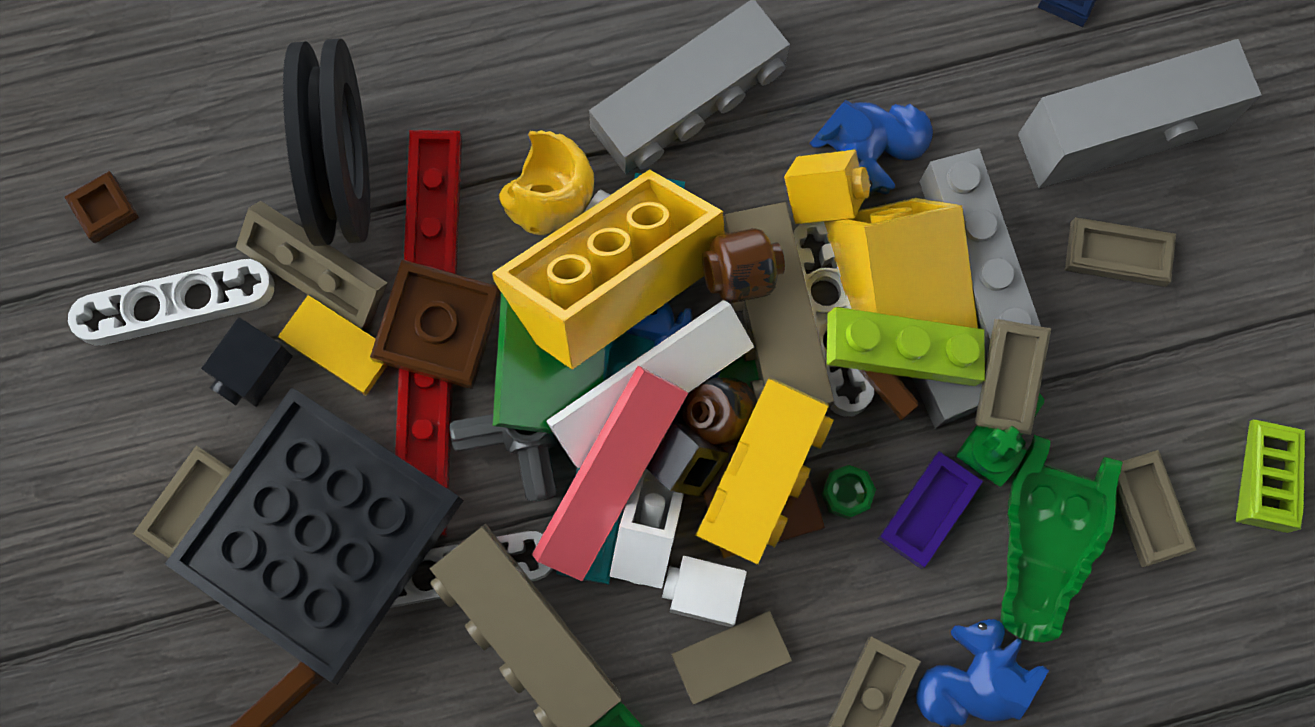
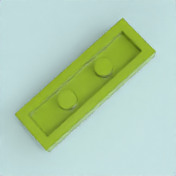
[827,307,985,386]

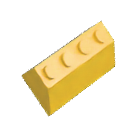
[492,169,725,370]

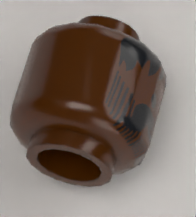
[702,228,785,303]
[681,377,758,446]

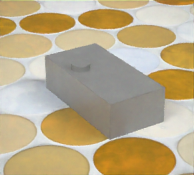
[1018,39,1262,188]

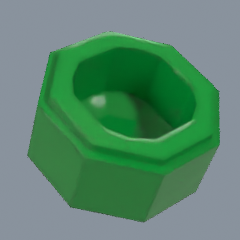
[821,464,876,520]

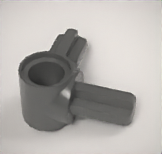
[450,414,557,501]

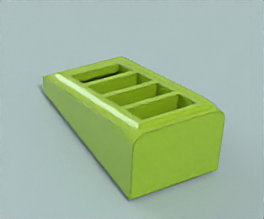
[1235,419,1305,533]

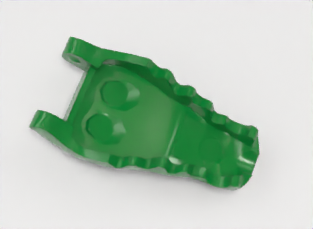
[1000,435,1123,642]

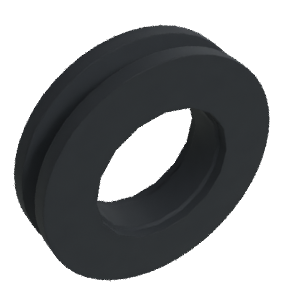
[283,38,370,246]

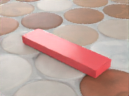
[532,366,688,581]

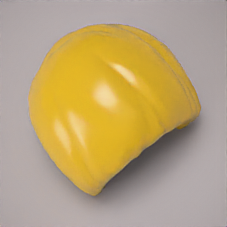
[499,130,594,235]

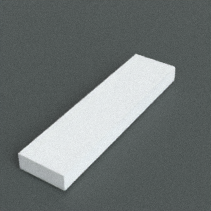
[546,300,754,468]

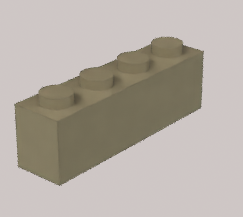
[724,202,834,411]
[430,524,621,727]

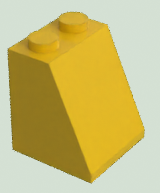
[823,198,978,329]

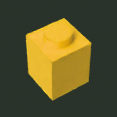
[784,150,870,224]

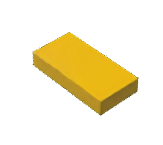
[278,295,388,396]

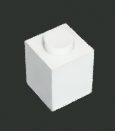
[662,556,747,627]

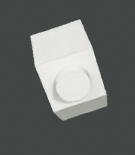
[609,469,684,589]

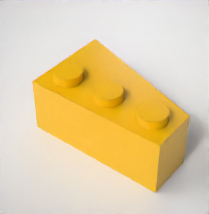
[696,377,834,564]

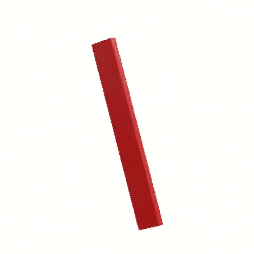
[395,130,462,537]

